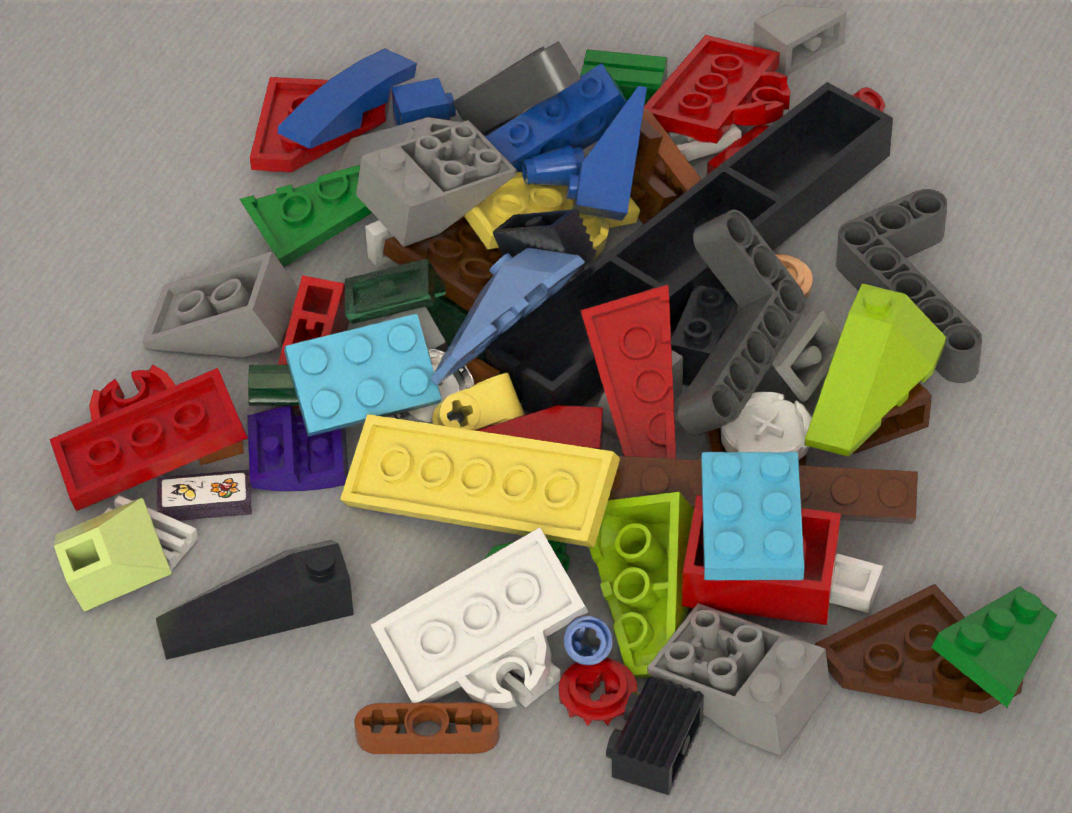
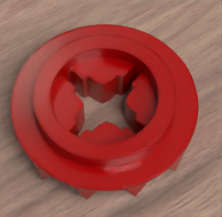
[558,658,637,726]

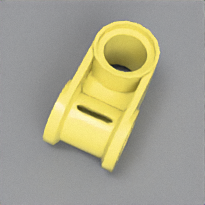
[431,373,525,431]

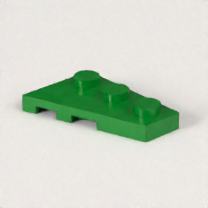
[239,165,372,267]
[931,586,1057,708]

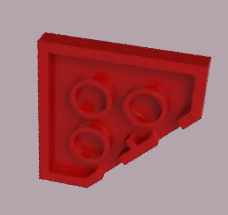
[250,77,391,172]

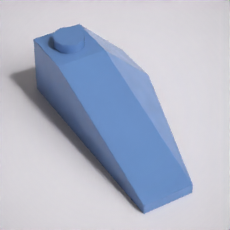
[431,248,585,385]

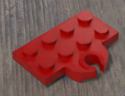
[644,35,791,144]
[49,365,247,511]

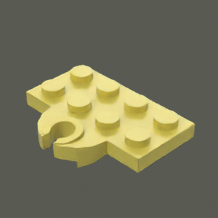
[464,172,640,261]

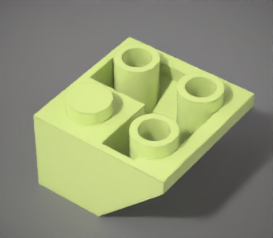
[54,498,172,612]

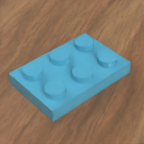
[284,314,442,437]
[701,452,804,580]

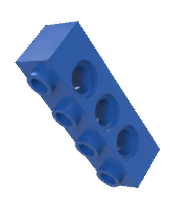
[485,63,627,172]

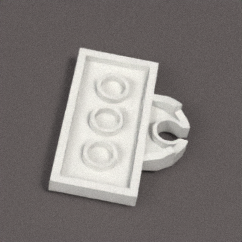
[371,528,589,709]

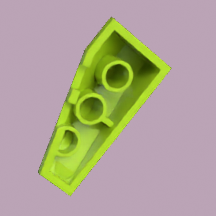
[804,283,946,457]
[589,492,694,679]

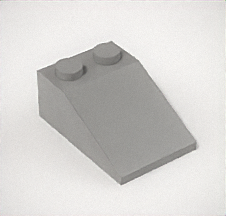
[142,252,298,358]

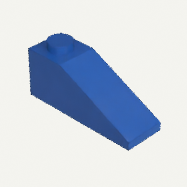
[566,86,647,221]

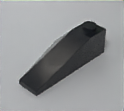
[156,540,354,660]

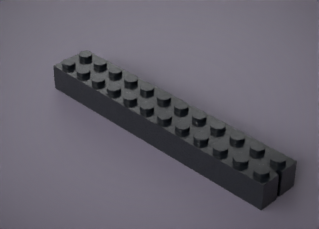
[485,82,893,414]

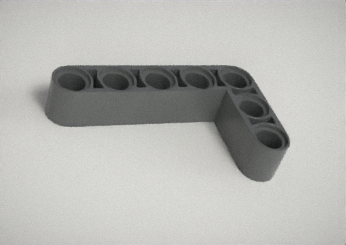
[452,41,581,133]
[836,189,982,383]
[678,210,806,436]

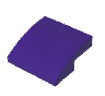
[247,405,348,491]

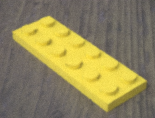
[340,414,620,548]

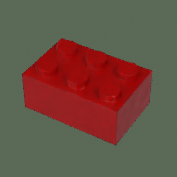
[682,495,841,625]

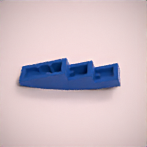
[277,48,417,149]

